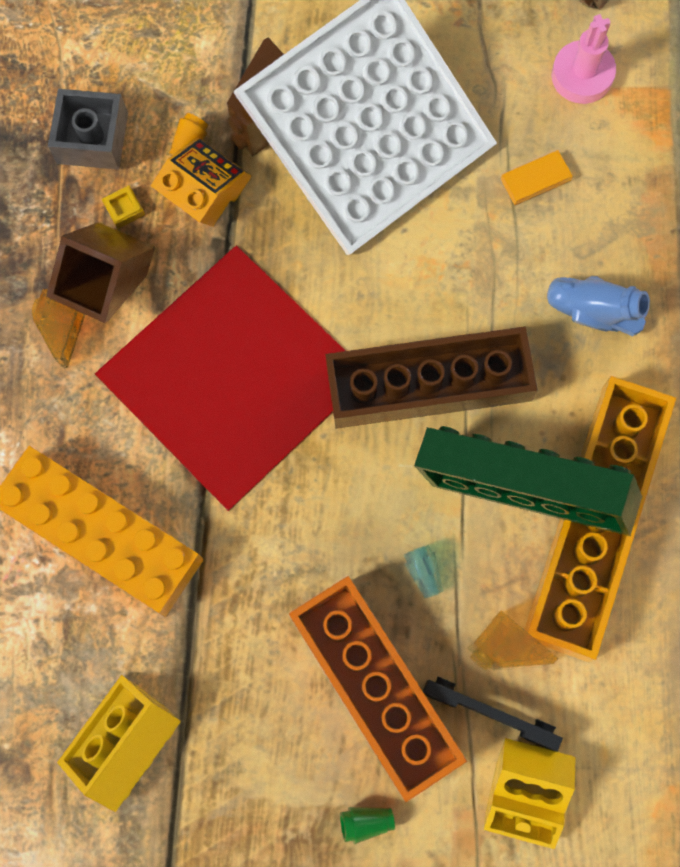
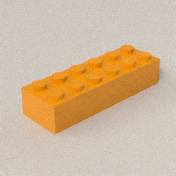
[0,446,204,617]

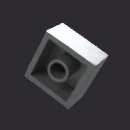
[48,89,128,170]

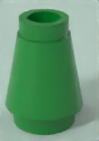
[340,807,395,844]

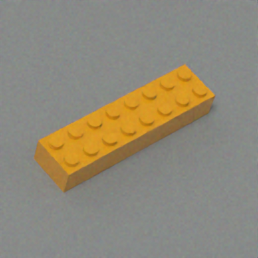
[522,376,677,662]

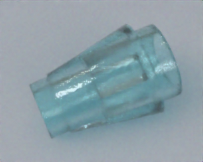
[403,544,443,598]

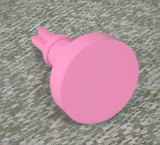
[551,14,616,104]

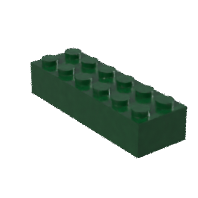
[414,426,642,536]

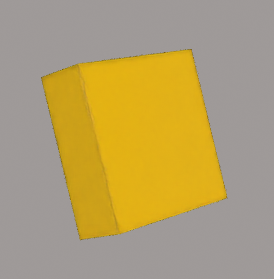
[101,185,145,229]

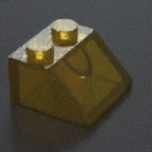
[467,610,558,671]

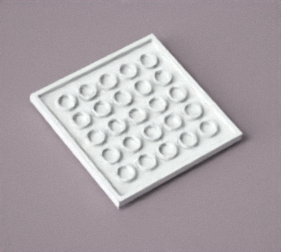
[233,0,497,255]

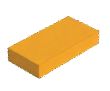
[500,150,573,205]

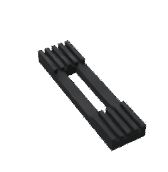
[423,677,563,751]

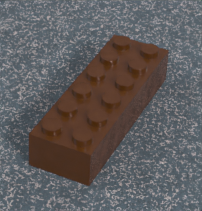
[325,326,538,429]

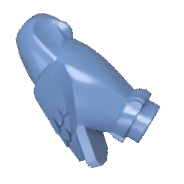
[547,276,650,337]

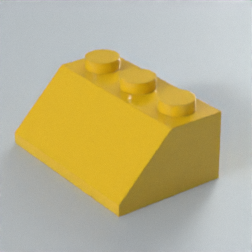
[57,675,181,813]

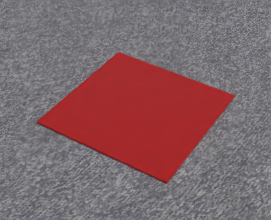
[94,245,346,511]

